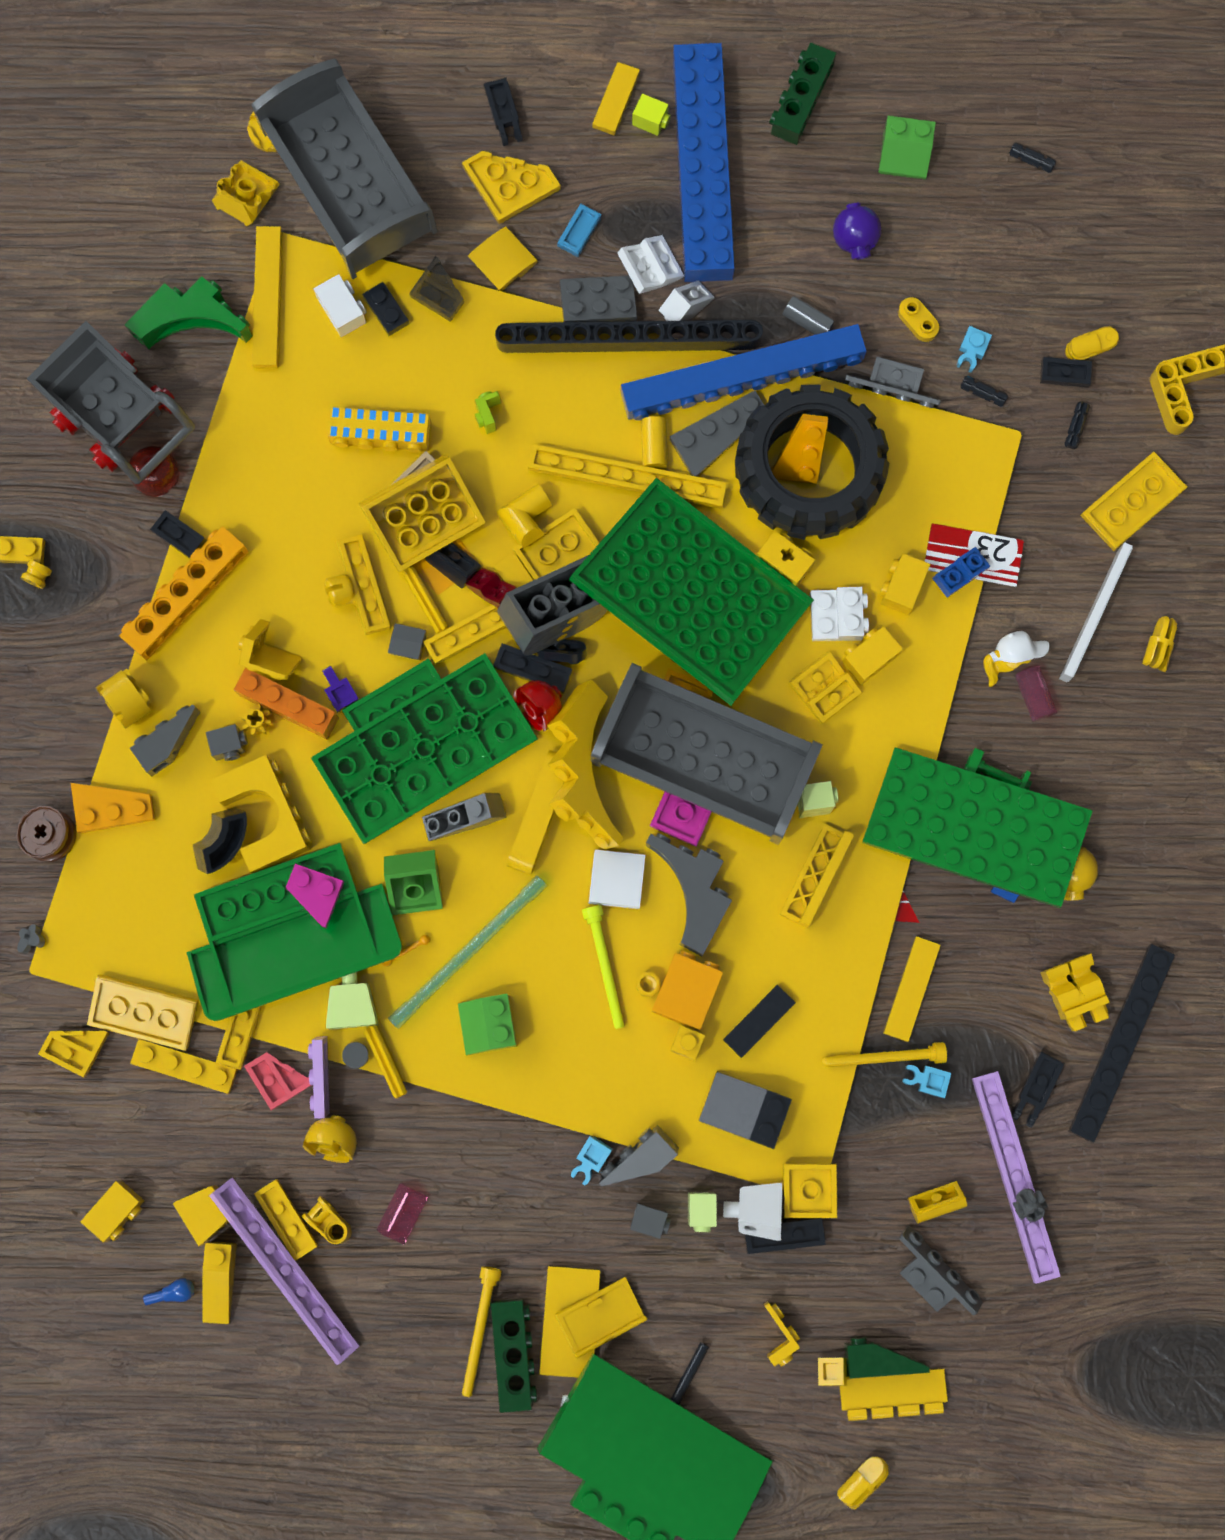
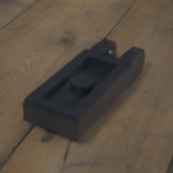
[483,78,523,146]
[1012,1051,1064,1128]

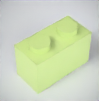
[798,781,838,818]
[688,1193,717,1232]

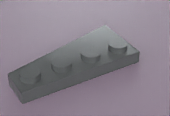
[670,390,764,477]

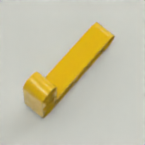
[1150,345,1225,435]

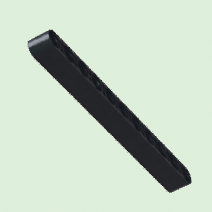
[495,320,763,353]

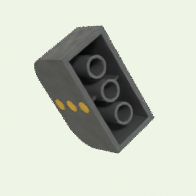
[497,555,607,656]

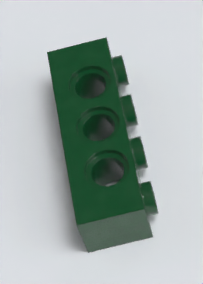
[769,42,837,145]
[491,1298,537,1413]

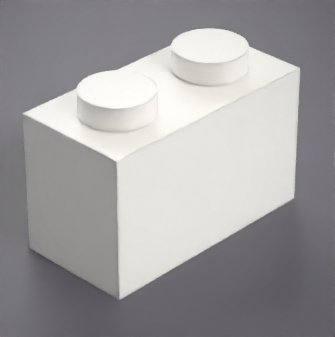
[313,274,367,337]

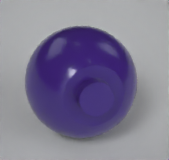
[833,203,881,260]

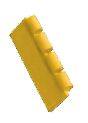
[839,1369,948,1421]

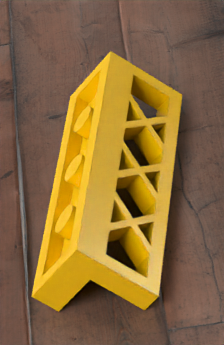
[780,824,854,928]

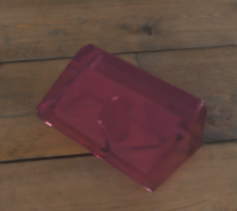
[377,1183,428,1245]

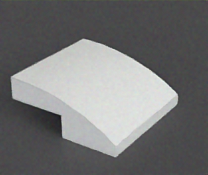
[617,235,684,294]
[589,850,645,909]

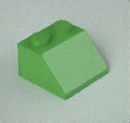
[878,116,935,179]
[384,850,443,915]
[458,994,517,1055]

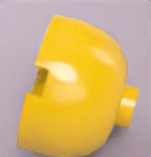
[302,1115,357,1163]

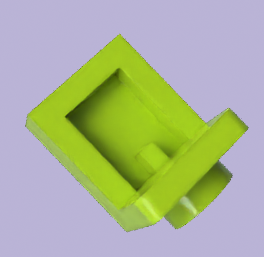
[475,391,501,434]

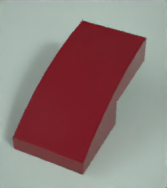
[466,568,517,608]

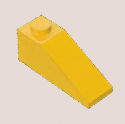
[203,1242,237,1324]

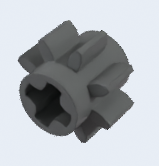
[1012,1188,1048,1222]

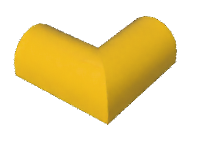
[497,484,552,548]

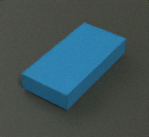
[557,203,602,257]

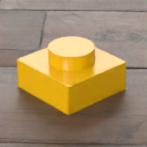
[818,1358,847,1386]

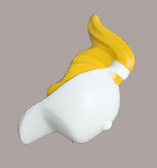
[983,631,1049,687]

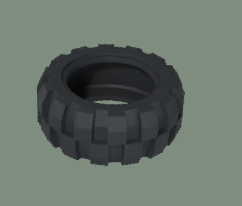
[735,384,890,540]

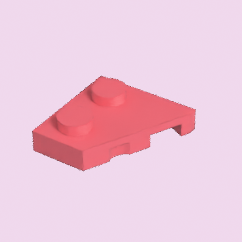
[244,1052,312,1111]

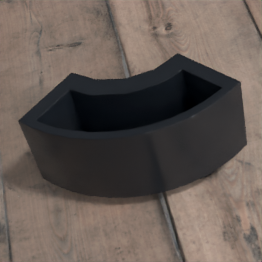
[193,807,247,874]

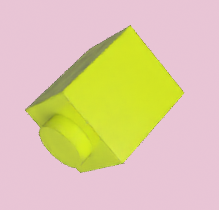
[632,94,671,136]

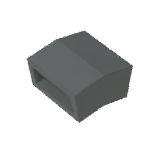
[388,623,426,660]

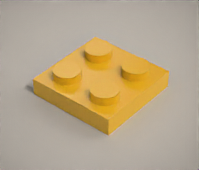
[783,1164,837,1218]

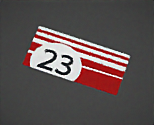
[925,523,1024,587]

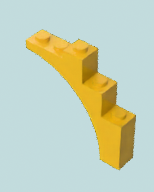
[547,679,624,850]

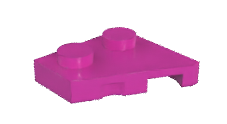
[286,864,344,929]

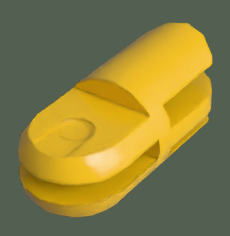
[1065,326,1119,360]
[1142,616,1177,672]
[837,1456,889,1509]

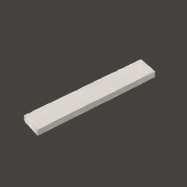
[1059,542,1133,683]

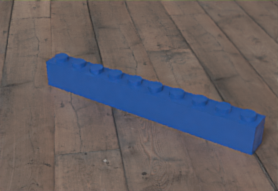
[621,324,866,421]

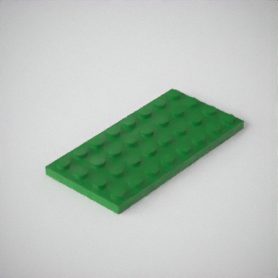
[862,747,1093,909]

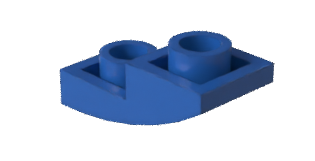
[932,547,990,598]

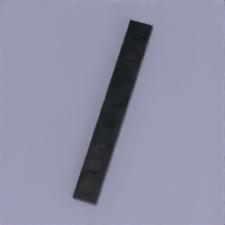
[1068,944,1175,1143]

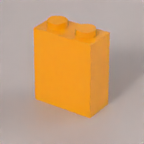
[651,951,723,1031]

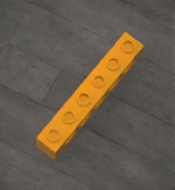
[119,526,248,661]

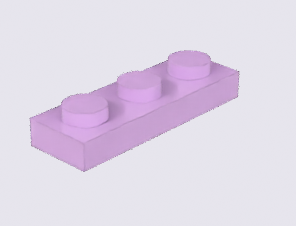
[308,1036,330,1118]

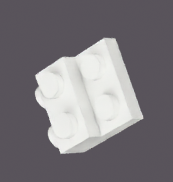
[810,587,869,641]

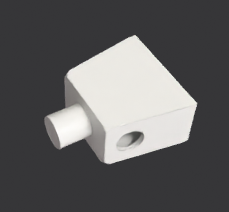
[723,1183,782,1241]

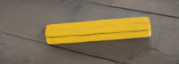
[402,566,448,634]
[364,1025,407,1098]

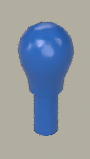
[143,1278,195,1306]

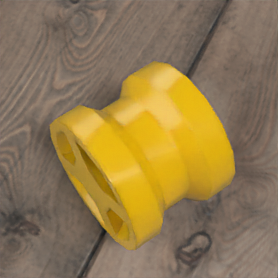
[20,560,52,589]

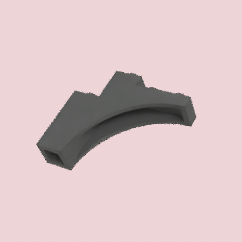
[646,833,732,957]

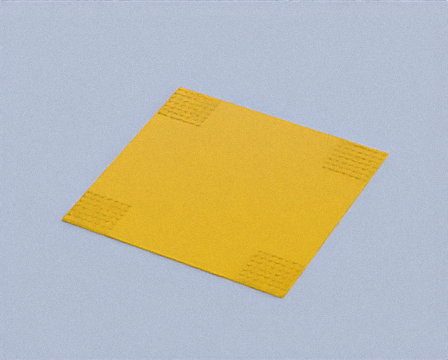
[29,232,1021,1191]

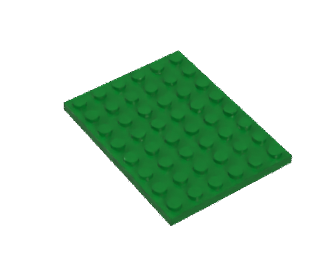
[569,478,814,706]

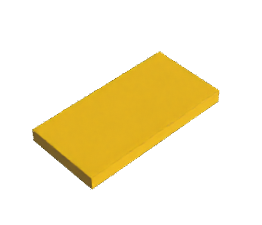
[1080,452,1187,551]
[87,975,198,1051]
[539,1266,600,1378]

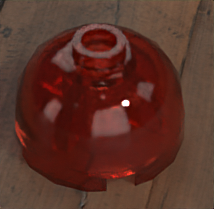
[129,445,180,497]

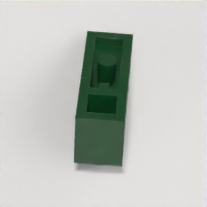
[844,1337,930,1379]

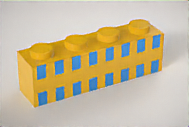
[327,407,431,453]

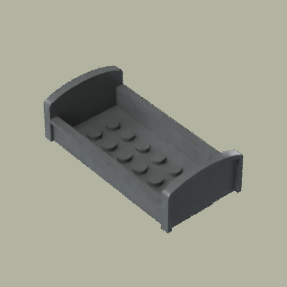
[251,59,438,279]
[591,663,823,845]

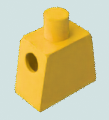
[173,1185,229,1246]

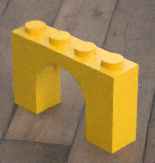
[210,755,311,874]

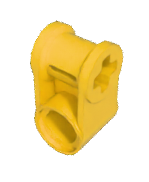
[302,1196,352,1244]

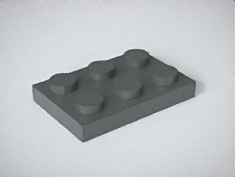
[560,276,637,322]

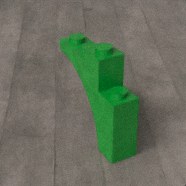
[124,276,253,350]

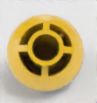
[1064,846,1098,901]

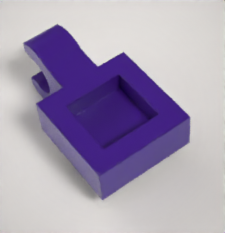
[322,666,359,713]

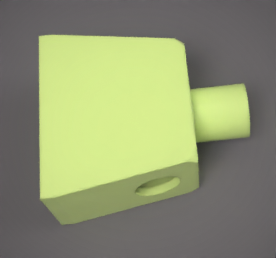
[326,972,379,1030]

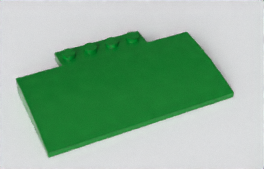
[311,653,537,844]
[537,1353,772,1540]

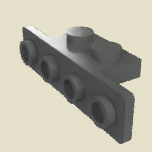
[845,356,941,408]
[899,1226,983,1316]

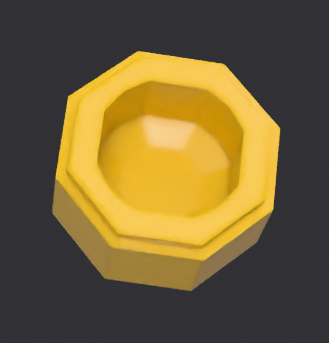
[636,971,661,997]

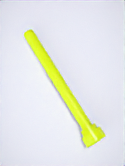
[582,905,624,1029]

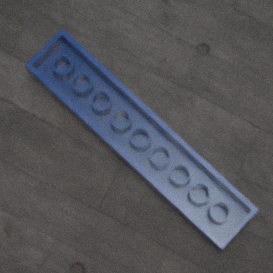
[673,43,734,282]

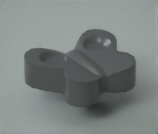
[17,924,45,954]

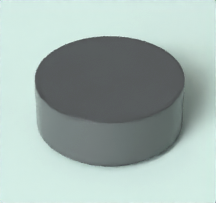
[342,1042,369,1069]

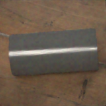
[783,296,834,335]

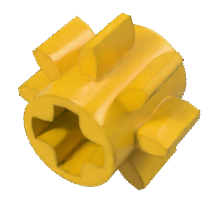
[240,704,273,737]

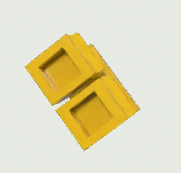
[1040,953,1110,1031]

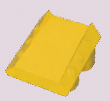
[212,160,280,226]

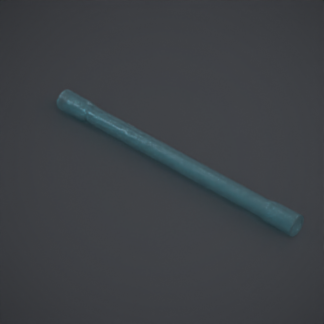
[388,875,547,1029]

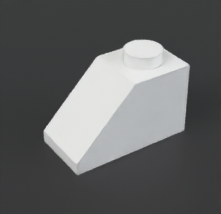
[659,281,715,321]

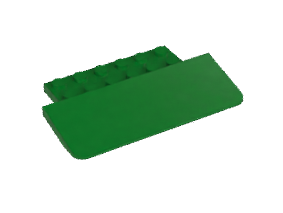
[187,843,402,1021]

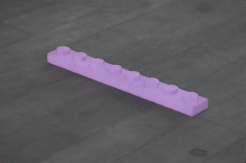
[972,1071,1061,1284]
[209,1178,359,1365]

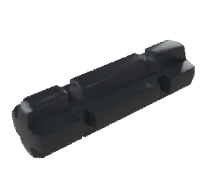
[1009,142,1056,173]
[961,375,1008,407]
[1065,402,1090,449]

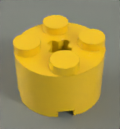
[95,668,153,729]

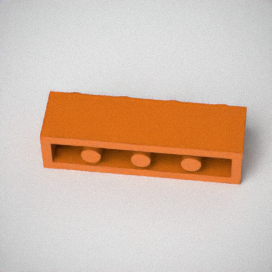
[233,667,339,740]

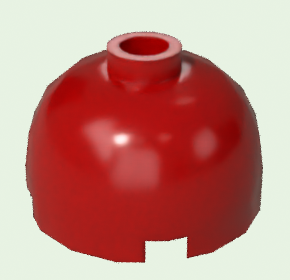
[514,680,562,732]

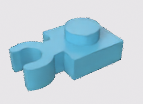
[957,326,992,373]
[902,1065,951,1098]
[571,1136,613,1185]

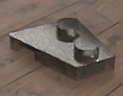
[409,256,464,322]

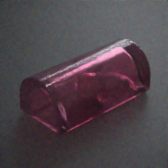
[1015,666,1058,722]

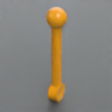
[382,935,430,967]

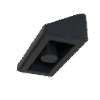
[425,543,482,588]

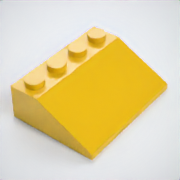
[359,454,486,572]

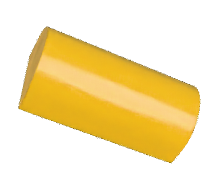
[641,416,668,469]
[908,1181,967,1224]

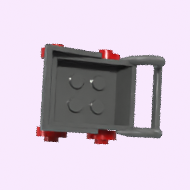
[27,321,195,484]

